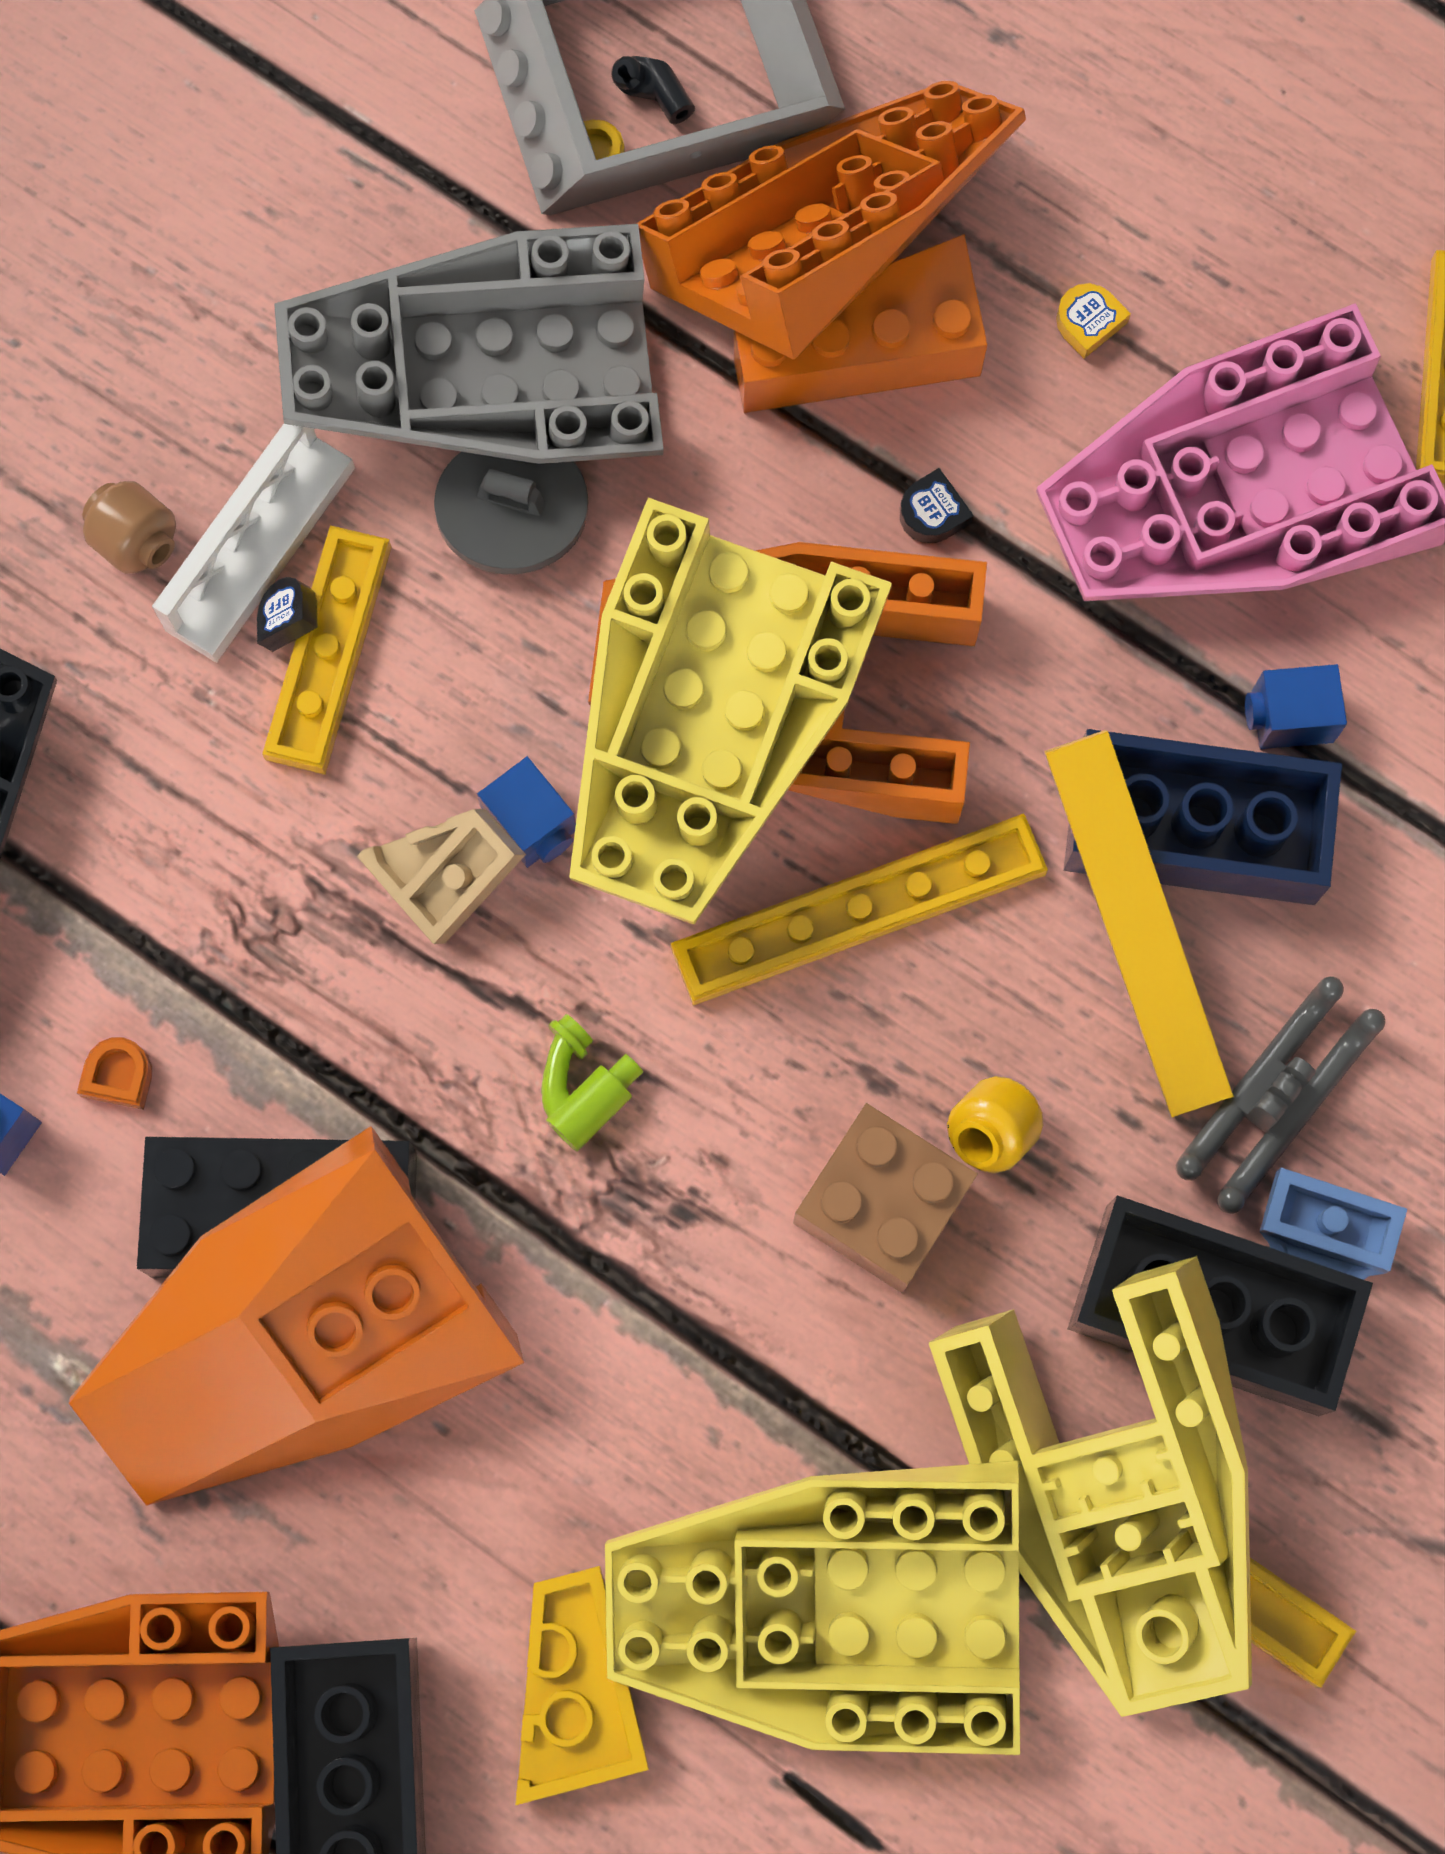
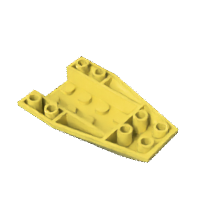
[569,498,892,924]

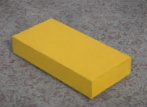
[1250,1557,1356,1688]

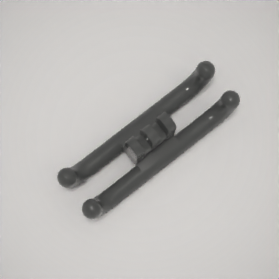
[1176,977,1385,1214]

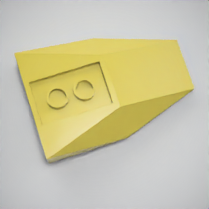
[605,1461,1020,1755]

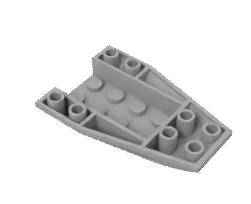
[274,224,664,464]

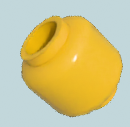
[947,1076,1044,1173]

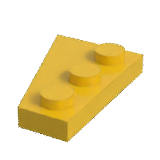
[515,1566,649,1806]

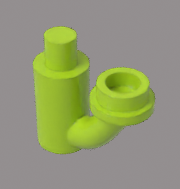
[541,1014,643,1152]

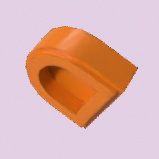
[77,1037,152,1110]

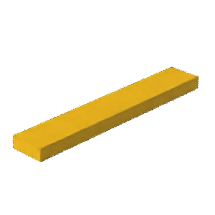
[1044,730,1234,1117]
[670,813,1048,1006]

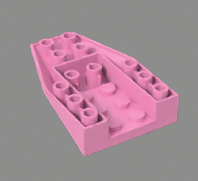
[1036,303,1445,601]

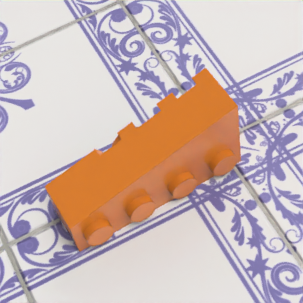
[734,234,987,413]

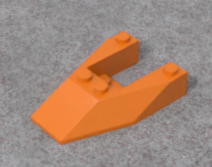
[588,542,987,824]

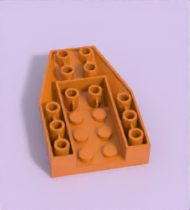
[636,81,1026,360]
[69,1126,524,1506]

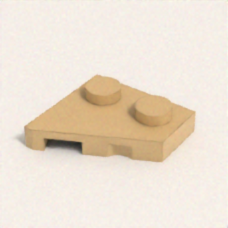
[357,809,526,944]

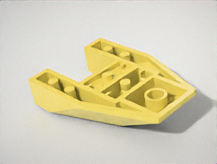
[929,1256,1252,1717]

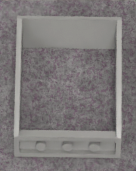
[474,0,845,215]

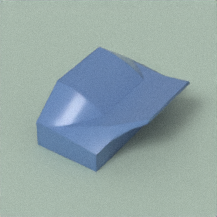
[1260,1168,1407,1280]

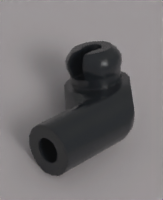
[611,56,695,124]

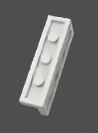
[152,424,355,663]

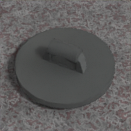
[434,452,588,574]

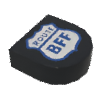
[900,468,974,543]
[257,577,318,652]

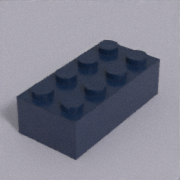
[1063,729,1342,905]

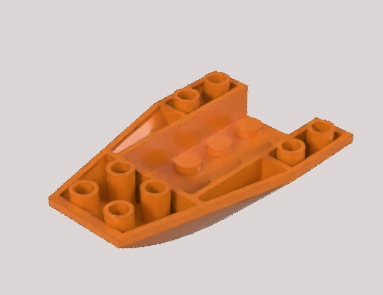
[0,1592,279,1854]

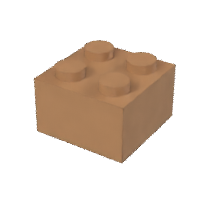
[793,1103,978,1294]

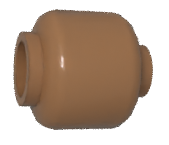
[82,481,176,574]

